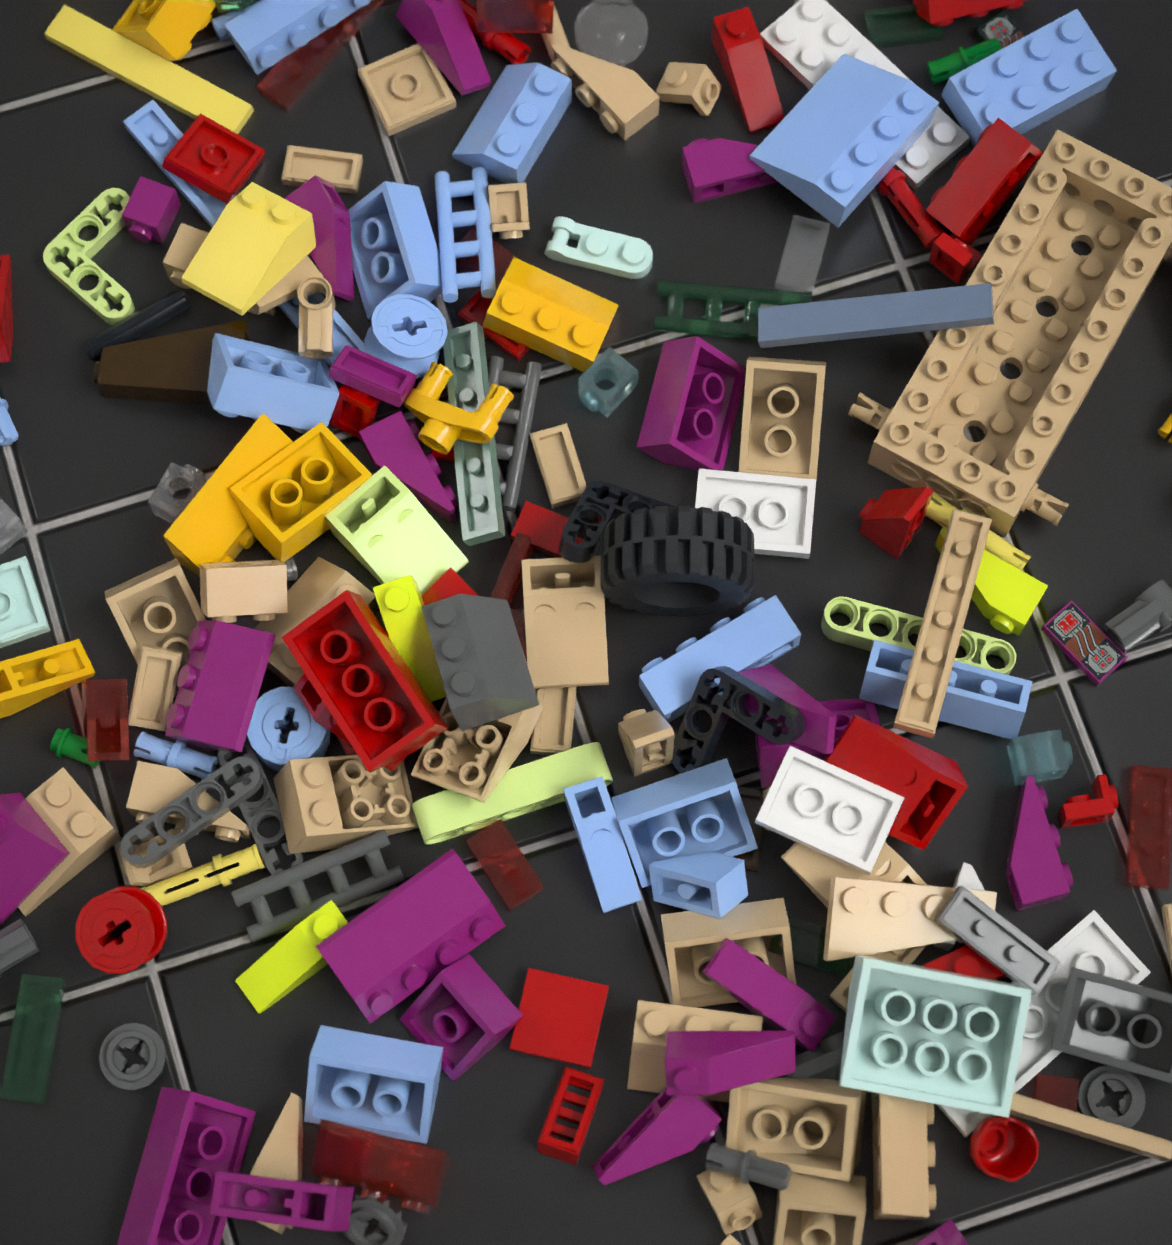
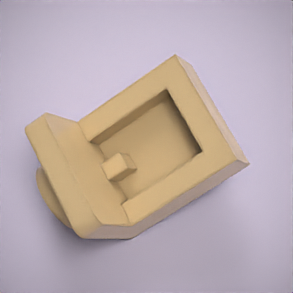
[655,62,721,116]
[488,182,530,239]
[119,829,192,886]
[696,1170,762,1235]

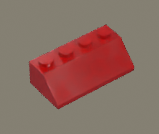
[281,590,448,772]

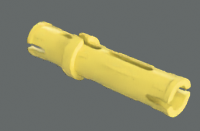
[925,492,1031,571]
[140,844,265,906]

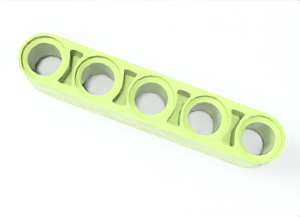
[821,596,1016,675]
[412,742,613,845]

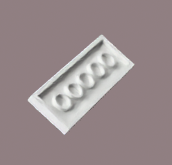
[760,0,970,190]
[936,910,1151,1137]

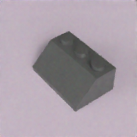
[422,594,539,731]

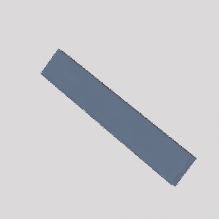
[758,283,994,348]

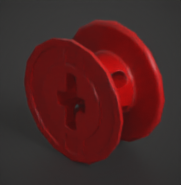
[76,886,167,974]

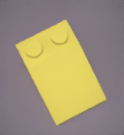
[181,182,316,316]

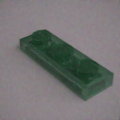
[0,974,66,1105]

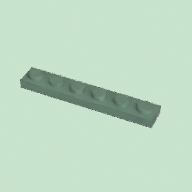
[443,321,505,546]

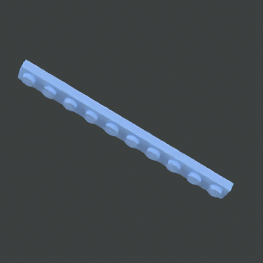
[123,100,366,367]

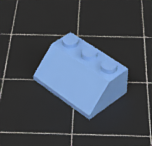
[452,63,572,184]
[348,181,442,320]
[207,333,340,434]
[612,758,758,888]
[304,1025,443,1144]

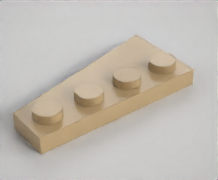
[823,876,997,961]

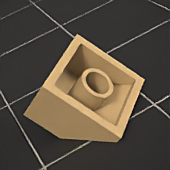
[773,1172,866,1245]

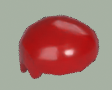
[970,1115,1039,1182]

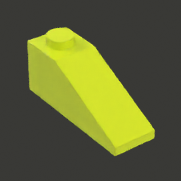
[935,526,1048,636]
[372,575,447,702]
[235,900,348,1015]

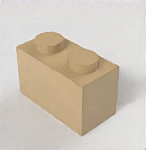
[199,560,288,623]

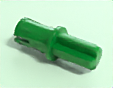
[927,38,1002,85]

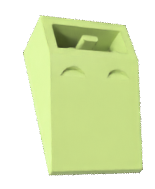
[325,465,469,596]

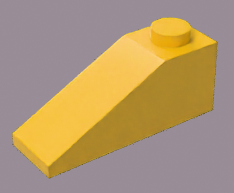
[0,639,95,719]

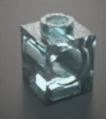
[578,347,638,417]
[1007,729,1073,786]

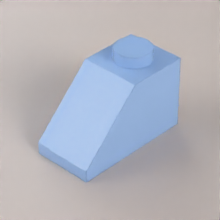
[649,852,748,919]

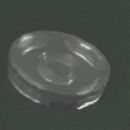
[574,0,648,66]

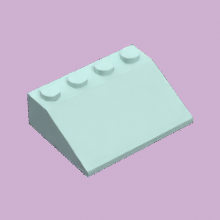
[839,954,1032,1117]

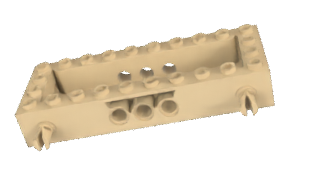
[848,129,1172,537]

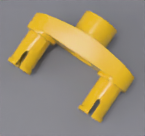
[403,362,514,454]

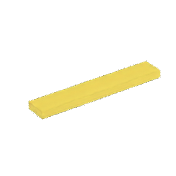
[44,5,254,134]

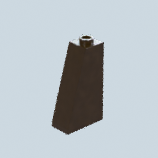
[93,321,251,405]

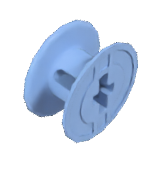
[364,294,448,379]
[247,687,330,772]

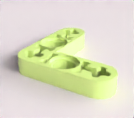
[43,188,135,325]

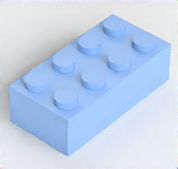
[941,9,1117,148]

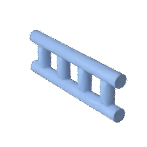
[435,167,497,303]

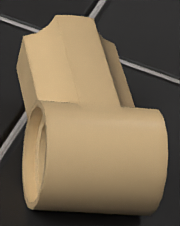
[297,276,336,359]

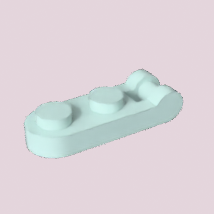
[544,216,653,279]

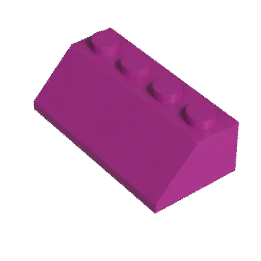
[316,848,505,1024]
[117,1087,256,1245]

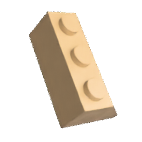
[254,557,379,687]
[661,898,796,1008]
[627,1000,763,1103]
[871,1092,936,1220]

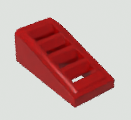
[537,1066,605,1165]

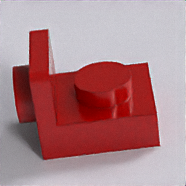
[928,232,982,285]
[331,384,382,439]
[1057,774,1118,829]

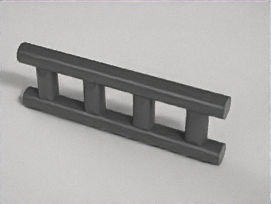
[487,356,542,512]
[231,829,405,943]

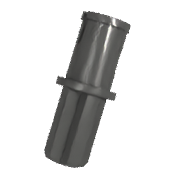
[706,1143,792,1190]

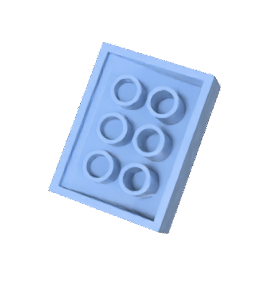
[749,54,939,227]

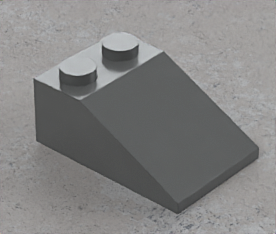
[1051,967,1172,1083]

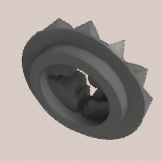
[99,1023,167,1091]
[1076,1065,1145,1129]
[342,1194,407,1245]

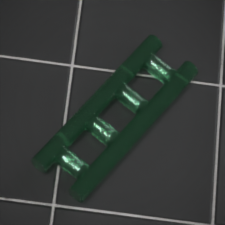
[654,280,811,340]

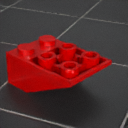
[824,715,968,850]

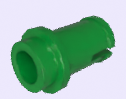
[50,727,105,769]

